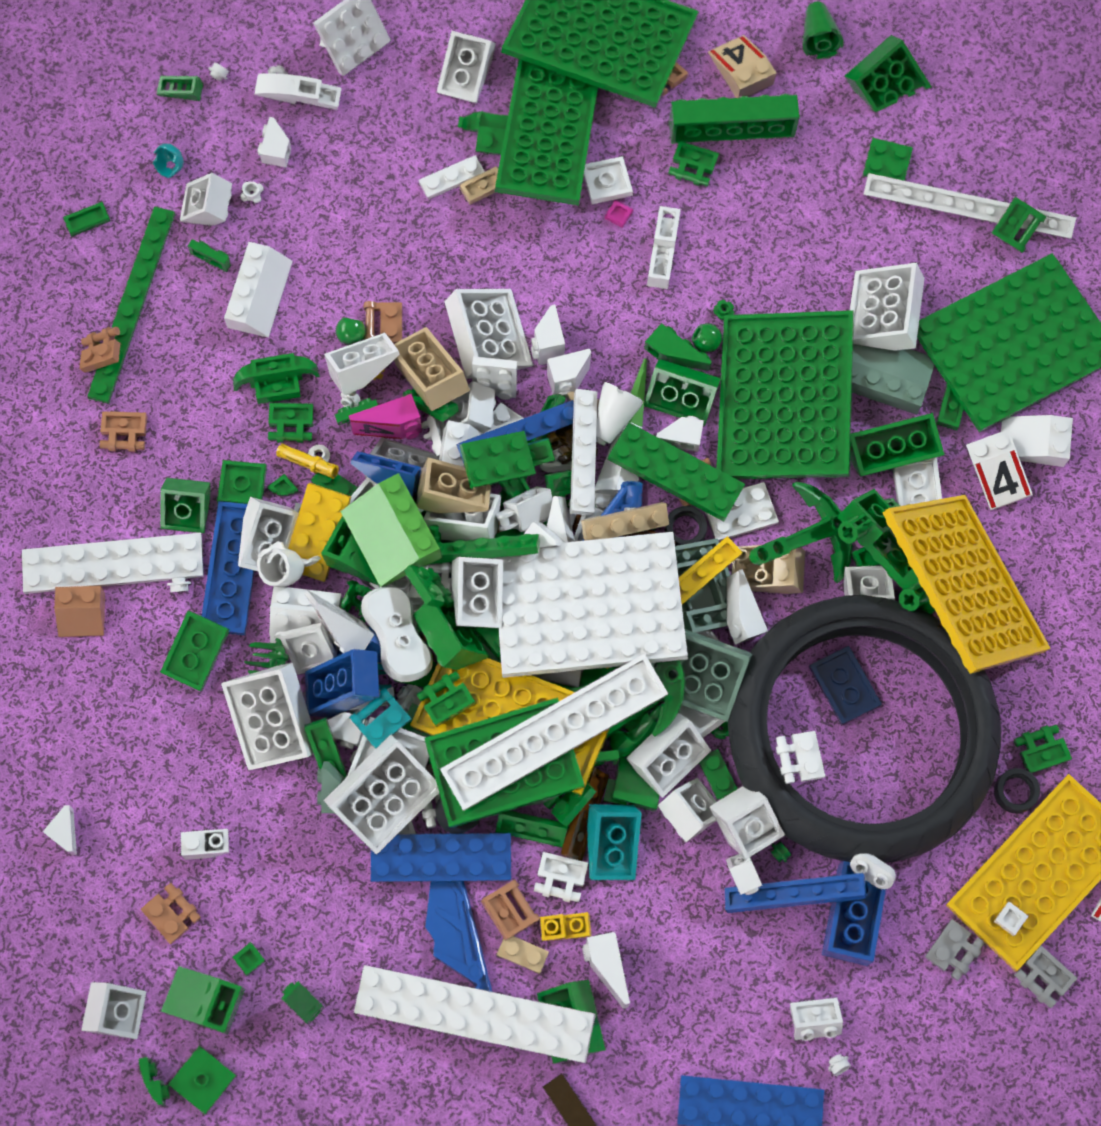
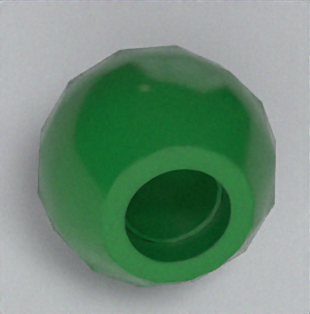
[335,317,365,346]
[692,323,722,353]

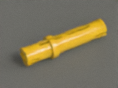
[276,444,339,479]

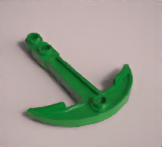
[749,482,852,583]
[570,660,685,737]

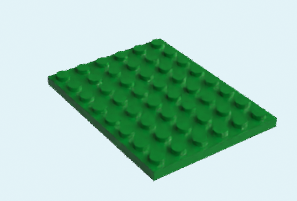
[501,0,699,108]
[917,253,1101,433]
[717,310,854,479]

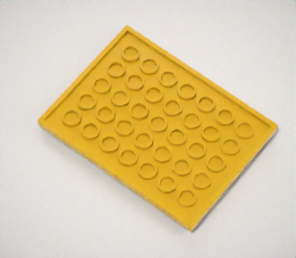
[883,495,1051,674]

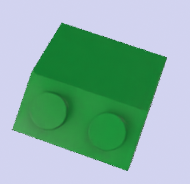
[160,478,210,533]

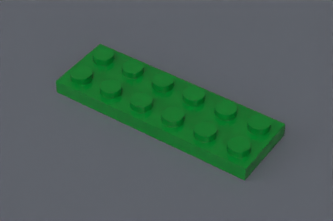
[607,423,745,522]

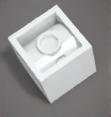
[710,786,785,859]

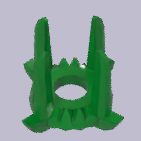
[341,580,372,623]
[244,638,289,674]

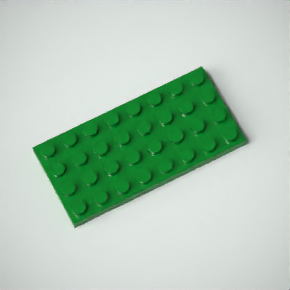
[495,59,598,206]

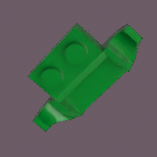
[458,111,508,155]
[233,353,320,404]

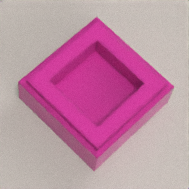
[604,200,633,228]

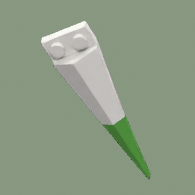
[594,358,647,511]

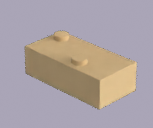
[394,327,470,411]

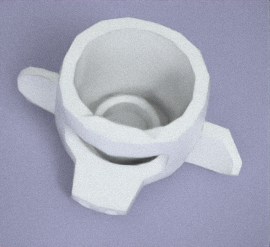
[257,542,321,587]

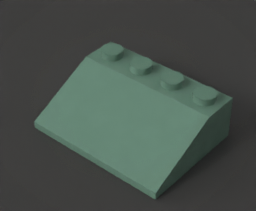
[852,344,934,415]
[650,629,752,722]

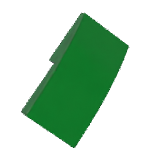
[138,1057,170,1106]

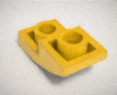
[540,912,592,941]

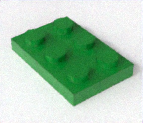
[460,431,536,489]
[160,610,230,691]

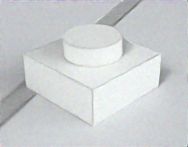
[994,902,1028,936]

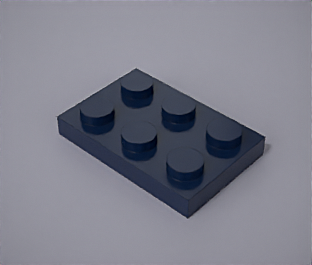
[809,646,882,726]

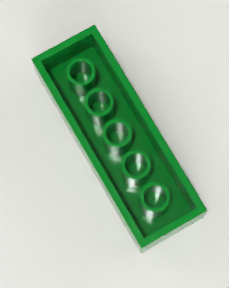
[669,94,800,144]

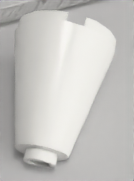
[596,382,643,446]

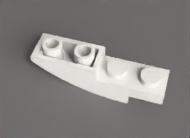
[254,74,341,110]

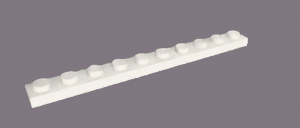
[863,173,1076,239]

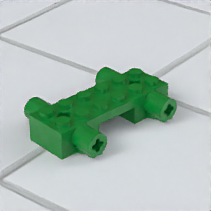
[837,489,936,615]

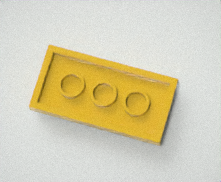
[288,483,352,582]

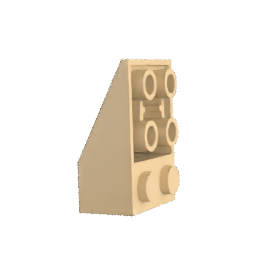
[732,545,805,594]

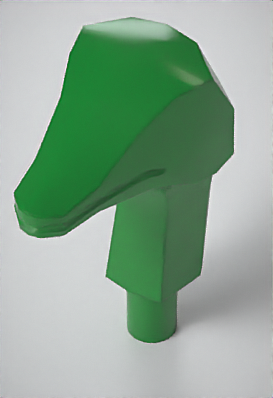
[610,705,661,758]

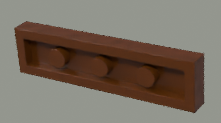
[560,767,609,861]

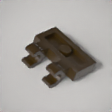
[547,424,598,465]

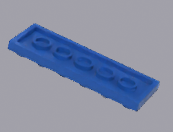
[201,502,255,636]
[371,833,511,882]
[677,1075,824,1126]

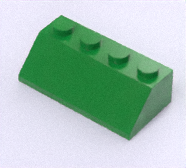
[850,413,945,477]

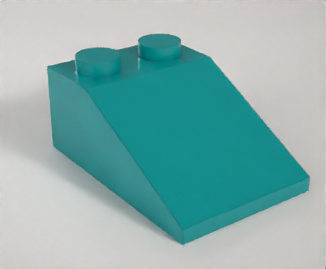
[587,804,642,880]

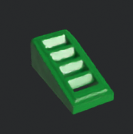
[156,76,204,101]

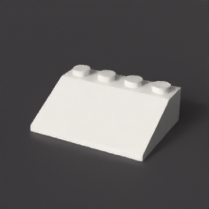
[850,263,924,350]
[445,289,533,379]
[221,662,313,770]
[324,735,439,855]

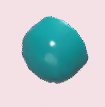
[153,143,184,178]

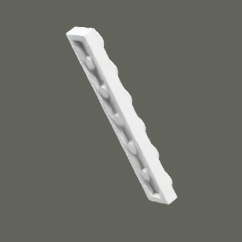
[570,389,597,516]

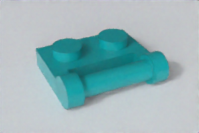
[349,687,412,749]

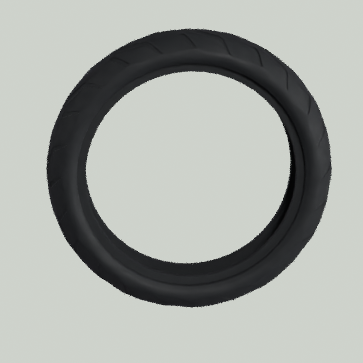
[728,595,1001,863]

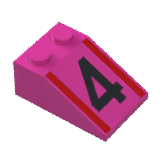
[349,394,422,440]

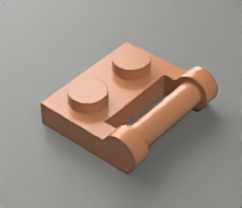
[363,301,402,344]
[480,880,540,941]

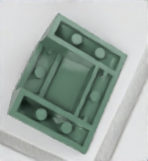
[675,538,730,633]

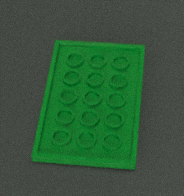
[424,697,585,828]

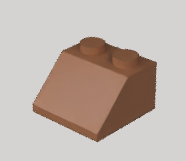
[54,586,105,637]

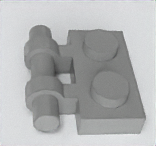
[925,919,985,981]
[1014,946,1077,1009]

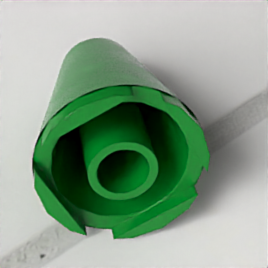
[802,1,844,59]

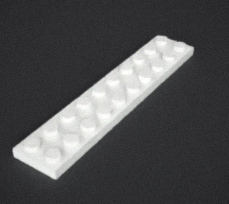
[440,653,668,811]
[354,965,595,1063]

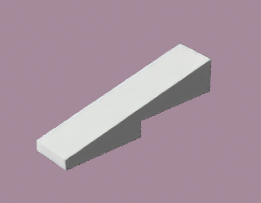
[647,206,681,289]

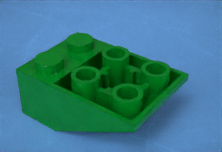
[321,516,379,586]
[161,966,245,1035]

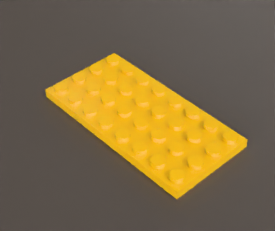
[410,658,609,795]
[946,774,1101,972]

